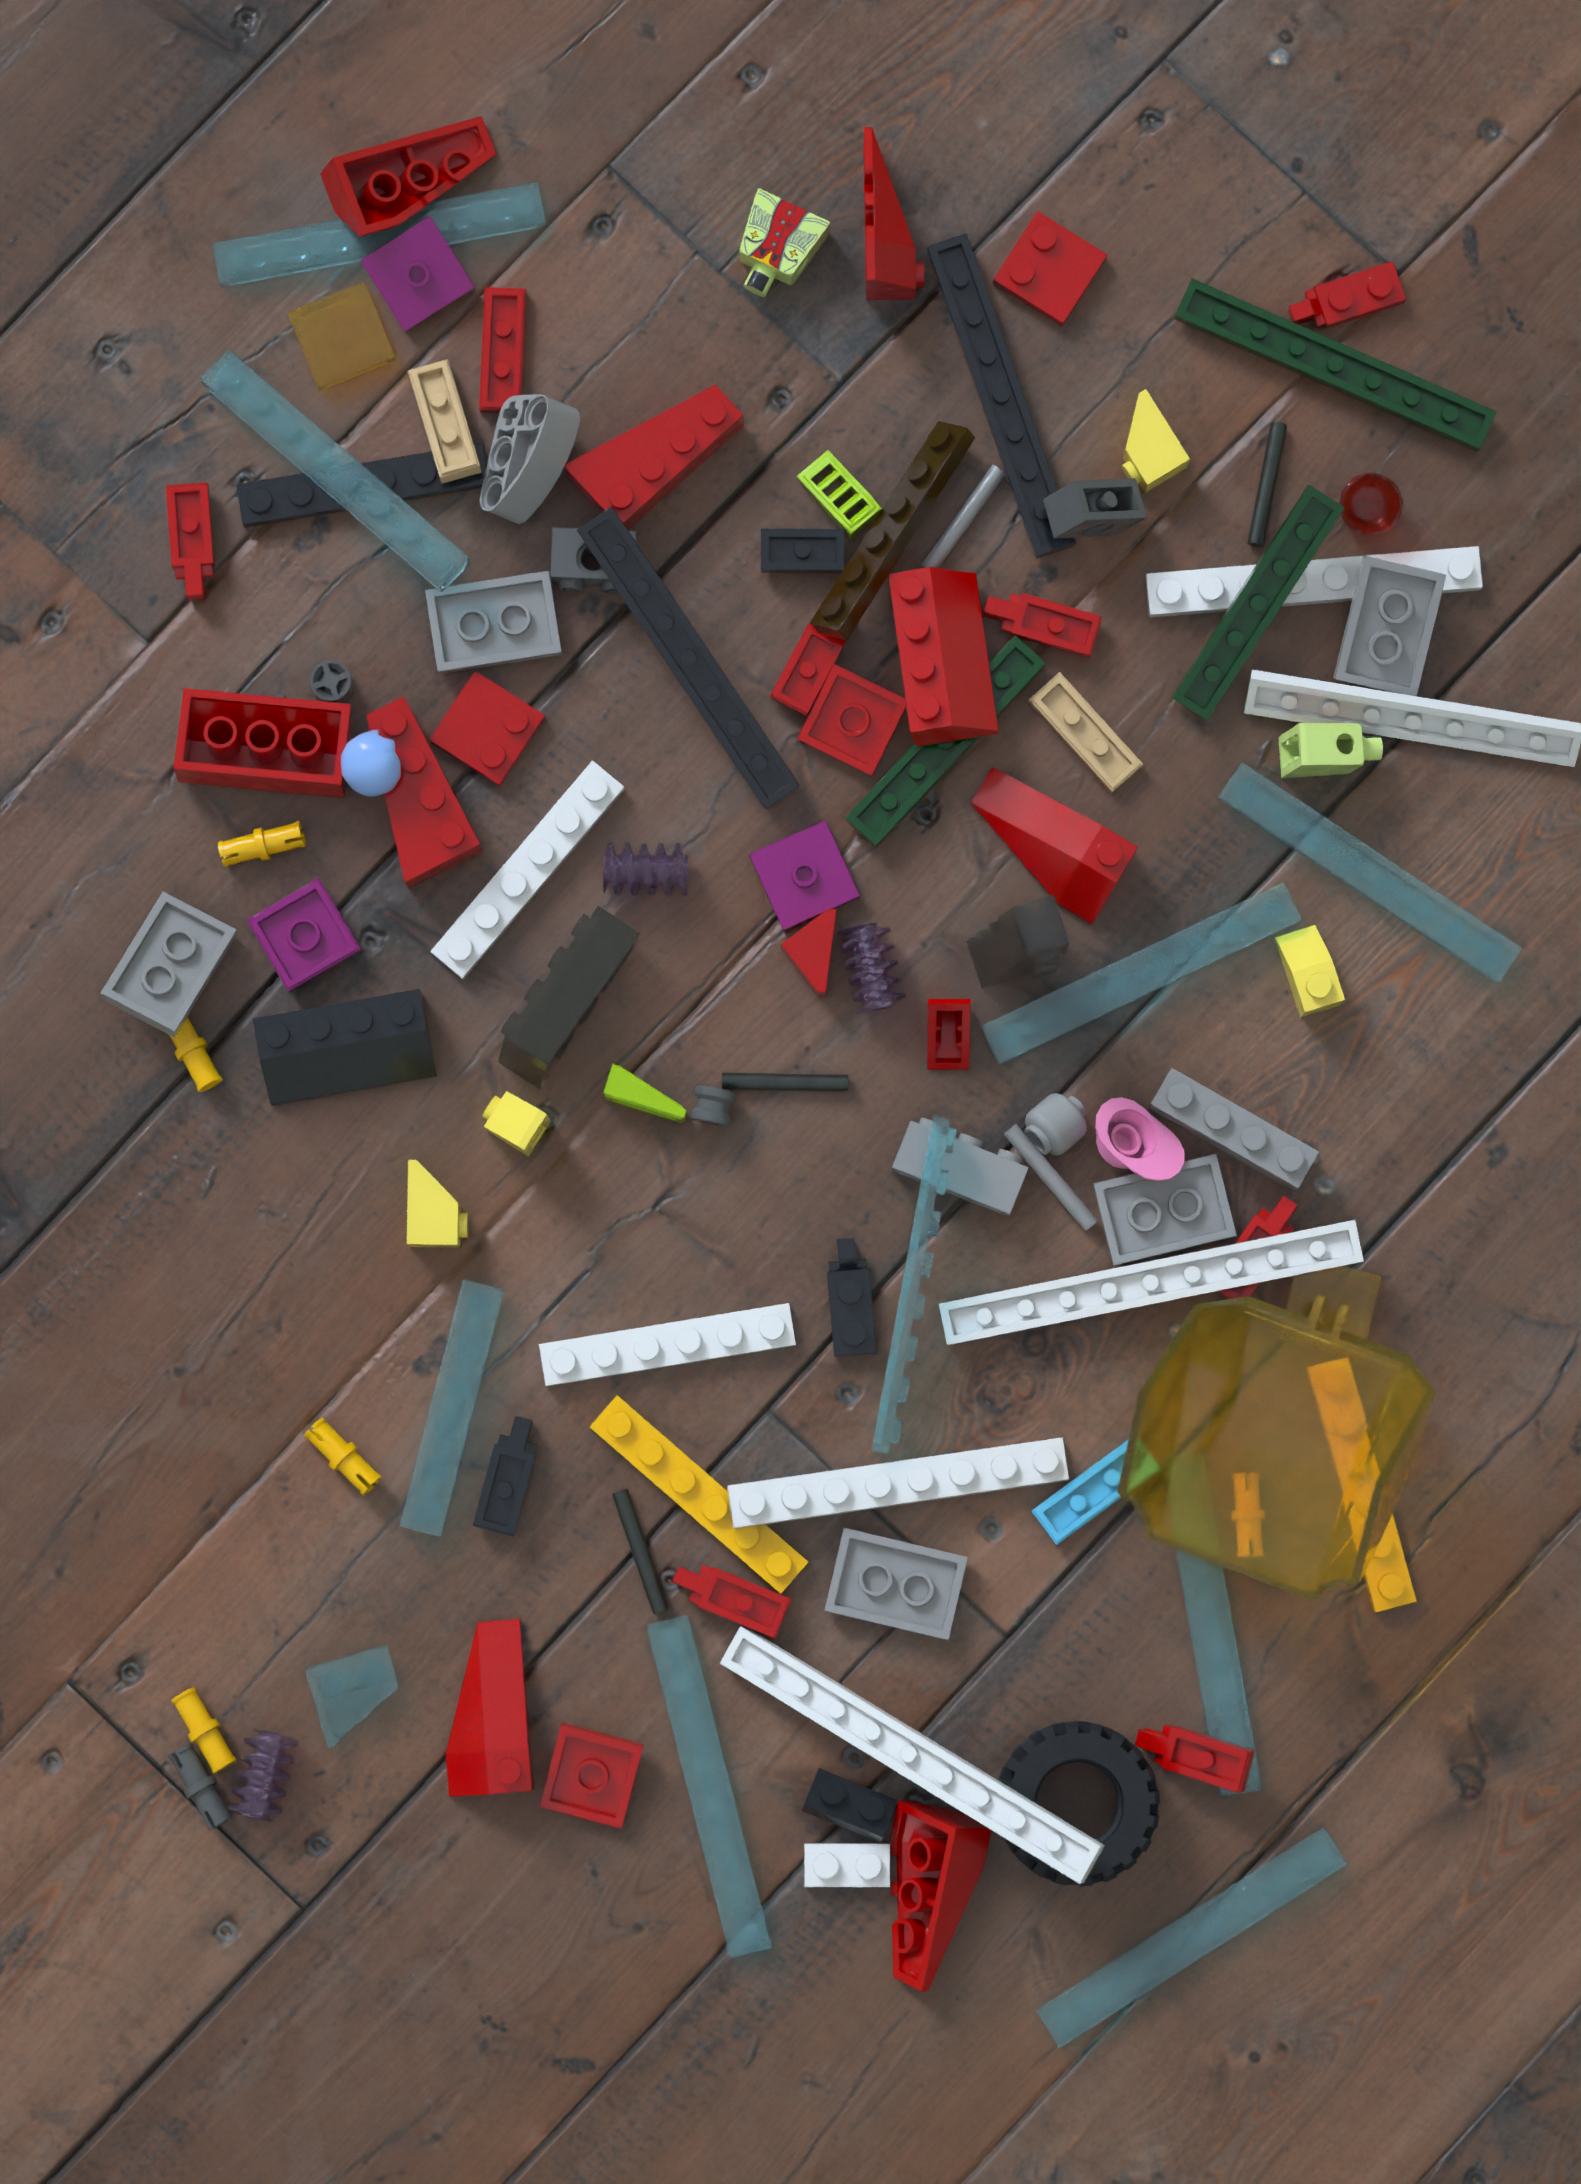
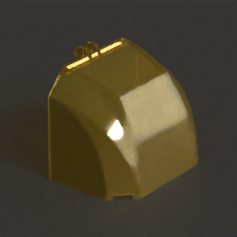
[1117,1295,1435,1600]

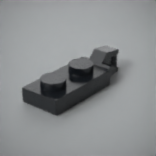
[827,1238,876,1357]
[473,1416,537,1537]

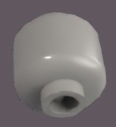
[1024,1093,1087,1156]

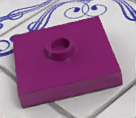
[360,216,475,331]
[749,821,860,932]
[247,878,362,993]

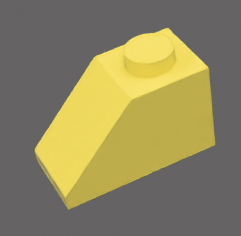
[1121,389,1190,493]
[1275,925,1345,1018]
[482,1091,551,1157]
[407,1160,468,1248]

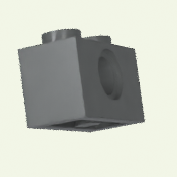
[1043,478,1147,538]
[550,527,637,594]

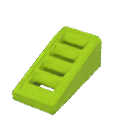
[796,450,882,540]
[603,1063,687,1123]

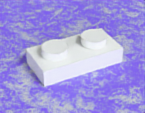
[804,1843,890,1887]

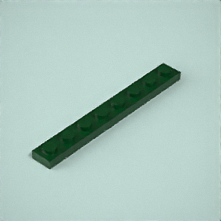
[1174,278,1497,452]

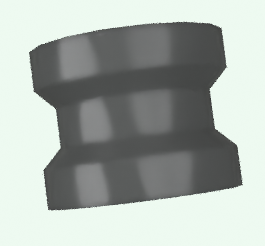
[309,660,354,703]
[690,1085,737,1127]

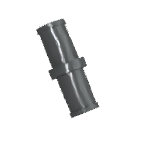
[168,1743,233,1831]

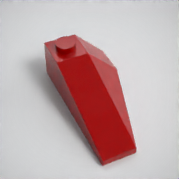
[320,116,496,238]
[863,127,924,300]
[971,767,1138,925]
[446,1619,534,1797]
[890,1800,992,1992]

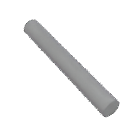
[920,465,1005,568]
[1004,1124,1098,1231]

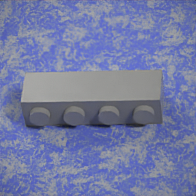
[1148,1068,1319,1192]

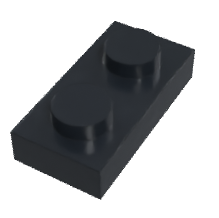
[761,529,845,573]
[802,1768,898,1843]

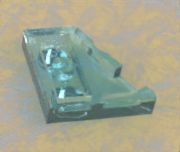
[305,1644,399,1748]

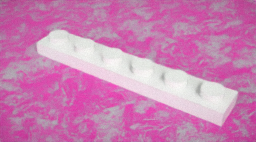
[430,760,625,980]
[539,1303,796,1387]

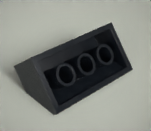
[253,989,437,1106]

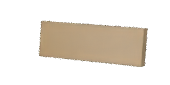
[408,359,481,484]
[1028,672,1144,794]

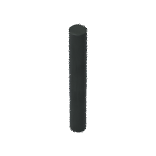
[1247,422,1287,547]
[722,1073,848,1091]
[612,1489,669,1615]

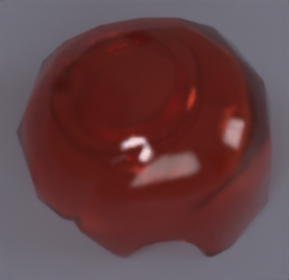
[1339,472,1403,537]

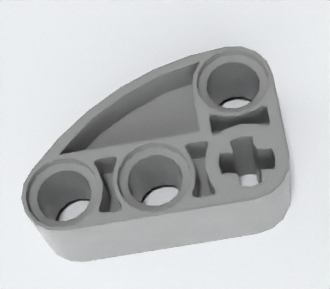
[479,394,580,524]

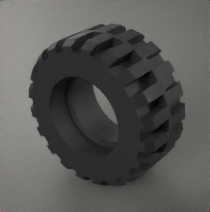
[999,1721,1160,1887]

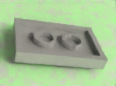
[1333,555,1446,696]
[425,571,562,674]
[101,892,237,1038]
[1093,1154,1237,1266]
[824,1528,968,1640]

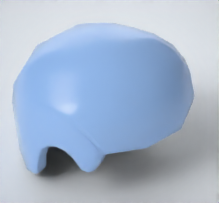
[341,730,401,797]

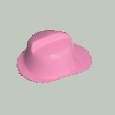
[1095,1097,1185,1181]

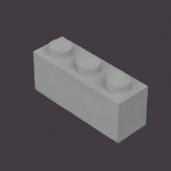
[891,1117,1029,1217]

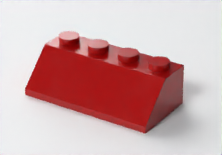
[888,567,999,747]
[173,688,351,798]

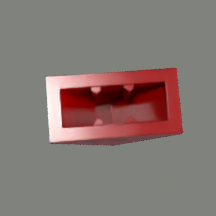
[781,908,836,997]
[927,999,971,1070]

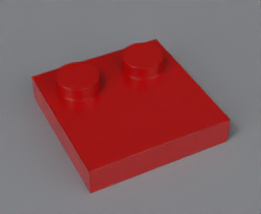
[993,211,1108,327]
[797,664,907,776]
[429,671,546,787]
[540,1722,644,1829]

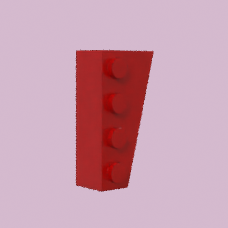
[564,385,744,530]
[366,696,483,889]

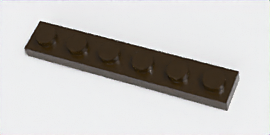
[810,421,976,640]

